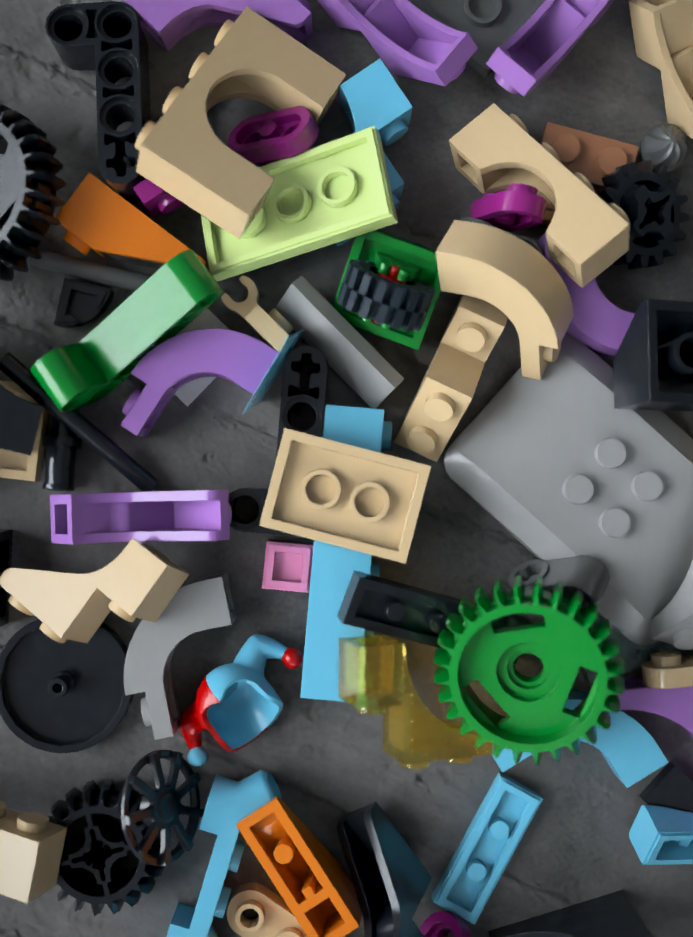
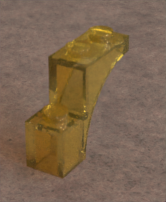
[338,635,492,769]

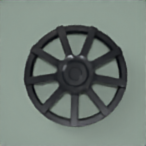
[120,750,205,866]

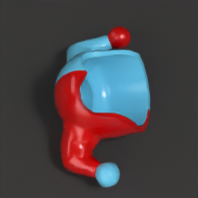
[178,633,303,766]

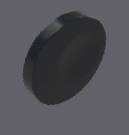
[0,619,134,753]

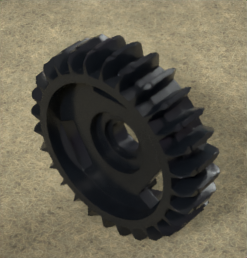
[0,104,67,281]

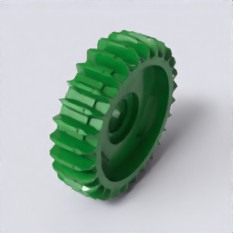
[433,575,626,765]

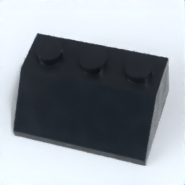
[613,299,693,412]

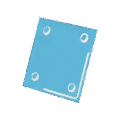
[242,329,305,414]

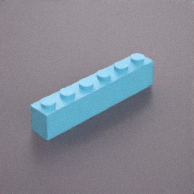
[300,405,392,703]

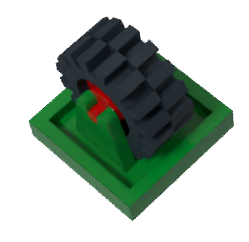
[332,229,441,350]

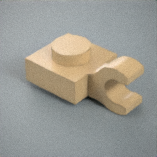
[221,275,294,352]

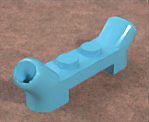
[166,770,282,937]

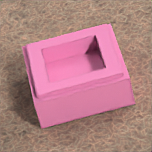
[262,540,314,593]

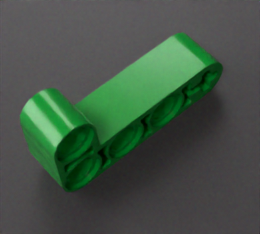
[30,249,223,412]

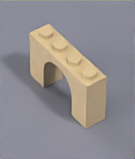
[135,7,347,240]

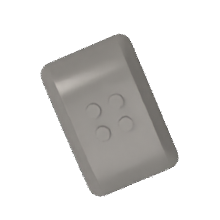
[443,334,693,646]

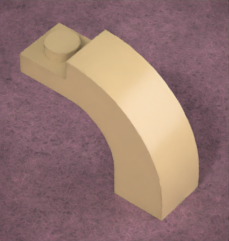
[435,220,574,380]

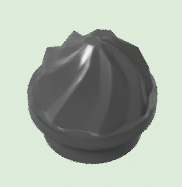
[640,123,689,172]

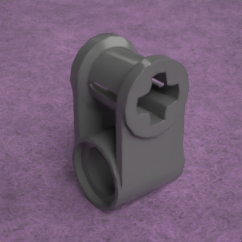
[508,555,610,624]

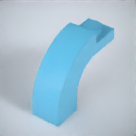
[486,689,669,788]

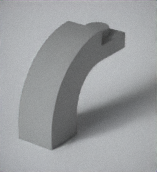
[124,572,237,740]

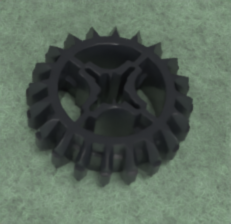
[47,778,165,916]

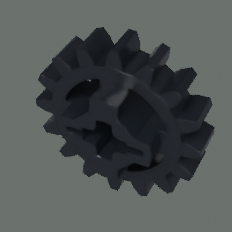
[595,160,690,270]

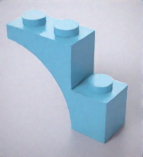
[324,59,413,248]

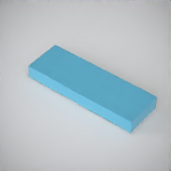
[432,772,543,925]

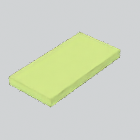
[201,126,398,282]

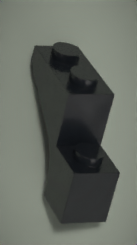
[337,802,432,937]

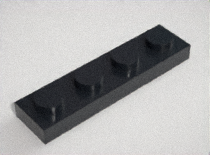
[337,570,532,666]

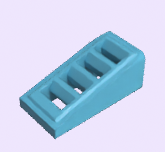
[629,805,693,865]

